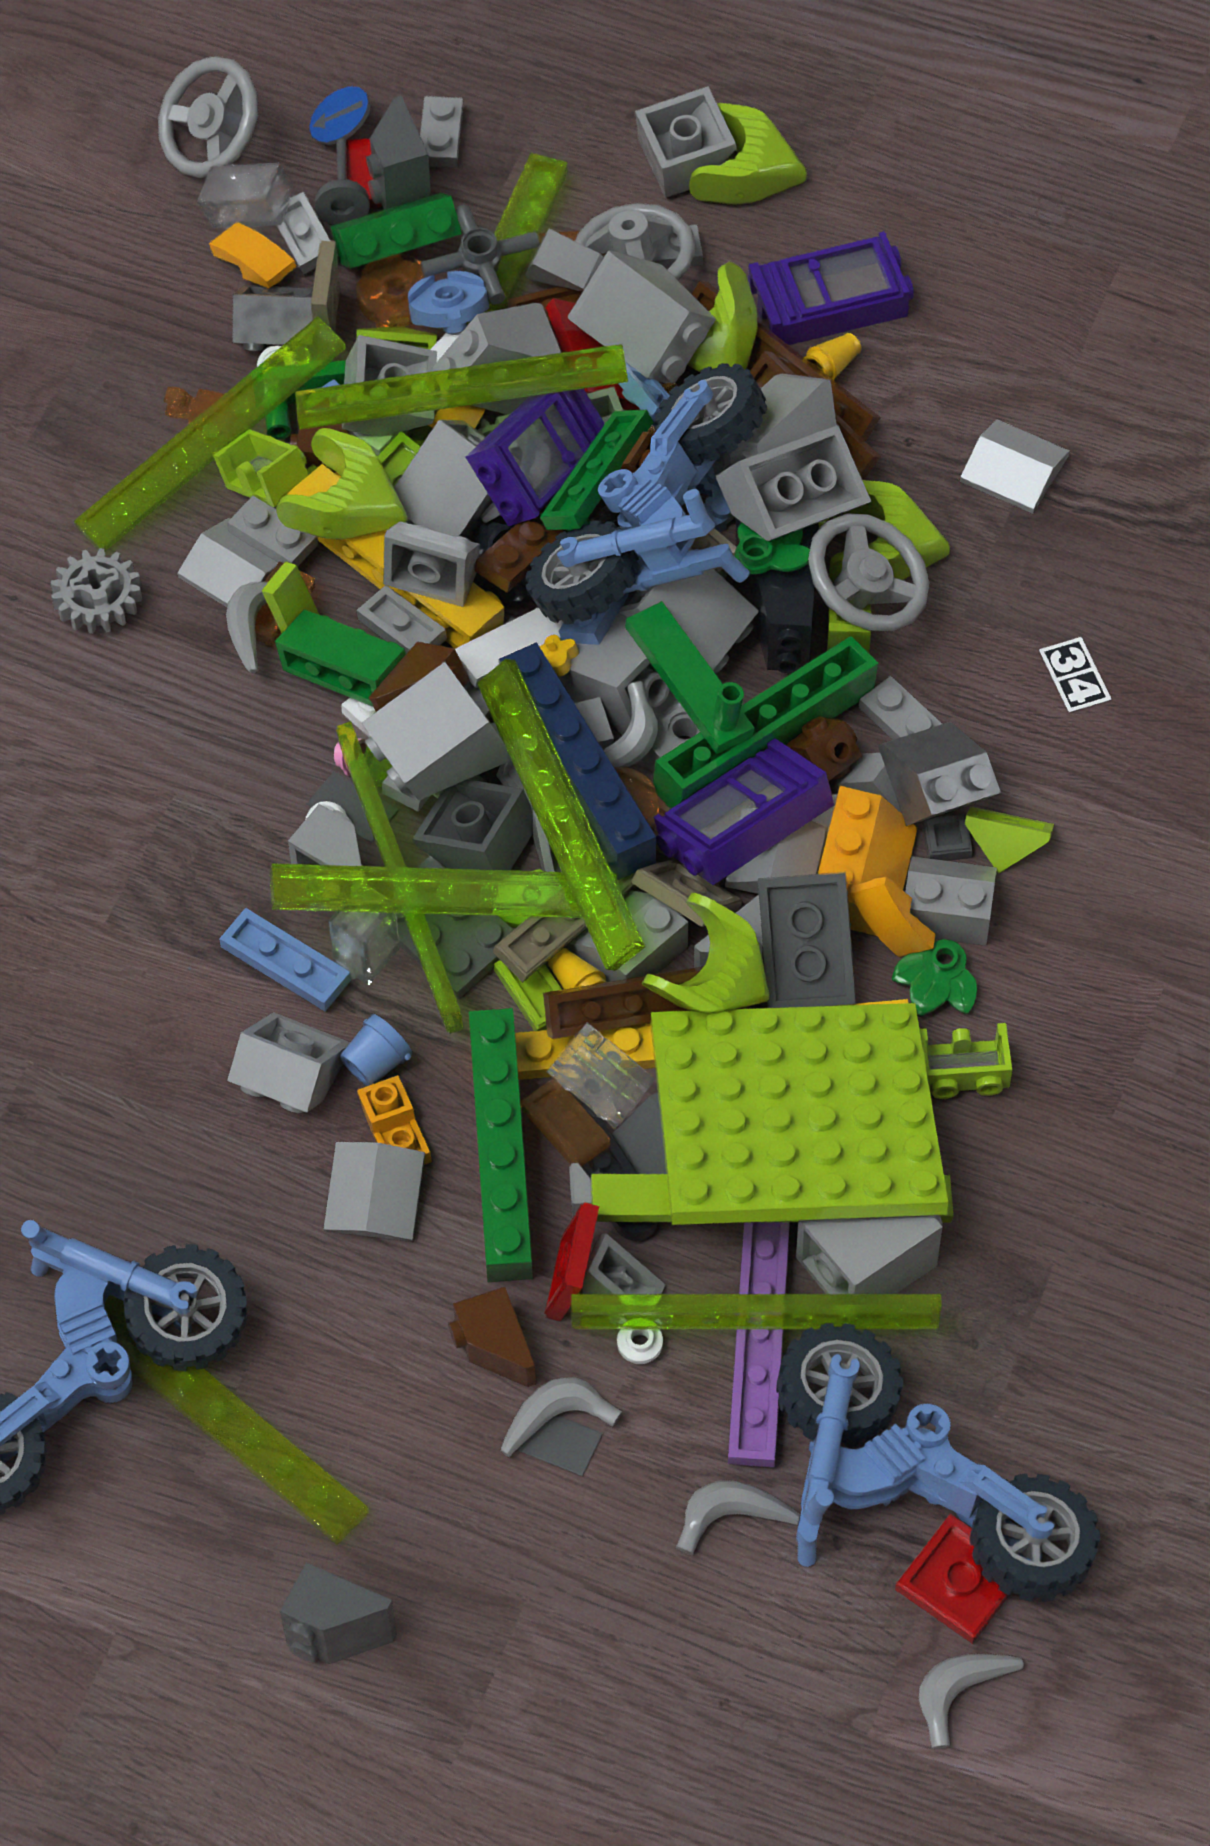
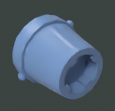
[340,1014,413,1086]

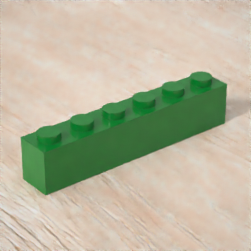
[652,636,879,809]
[469,1008,533,1282]

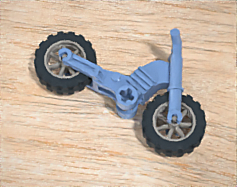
[526,363,767,624]
[0,1220,247,1515]
[776,1323,1100,1602]

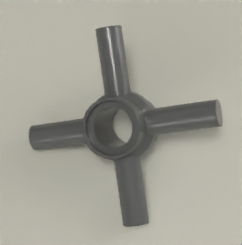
[421,205,539,304]

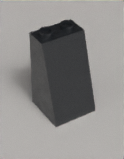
[735,518,819,674]

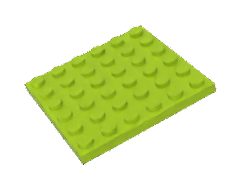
[651,1003,948,1225]

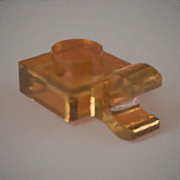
[164,387,238,438]

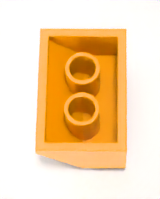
[818,786,918,936]

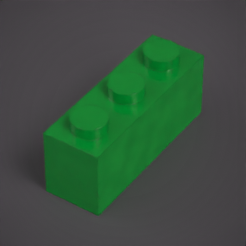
[330,193,462,268]
[275,609,406,707]

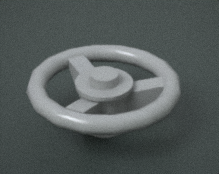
[158,56,258,178]
[575,203,696,280]
[808,514,930,632]

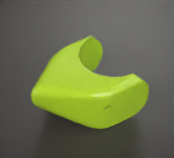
[689,103,807,204]
[687,262,757,373]
[276,428,407,539]
[829,480,950,582]
[642,893,770,1013]

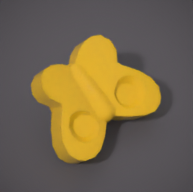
[539,635,579,676]

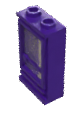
[748,231,914,345]
[465,371,605,526]
[653,738,835,885]

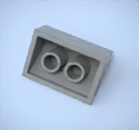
[715,425,871,541]

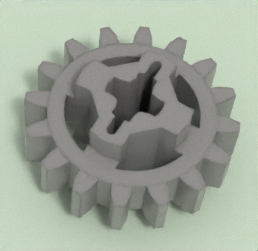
[51,548,142,634]

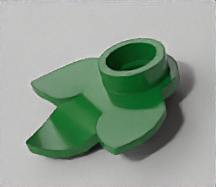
[735,522,810,574]
[892,939,977,1017]

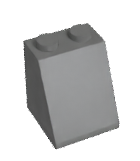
[568,250,716,385]
[432,303,566,414]
[712,373,837,476]
[394,420,520,540]
[618,548,759,674]
[558,614,679,735]
[362,662,514,801]
[796,1215,943,1324]

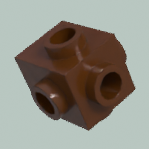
[786,717,862,782]

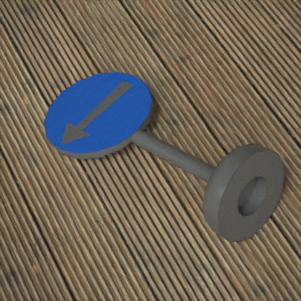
[309,86,371,225]

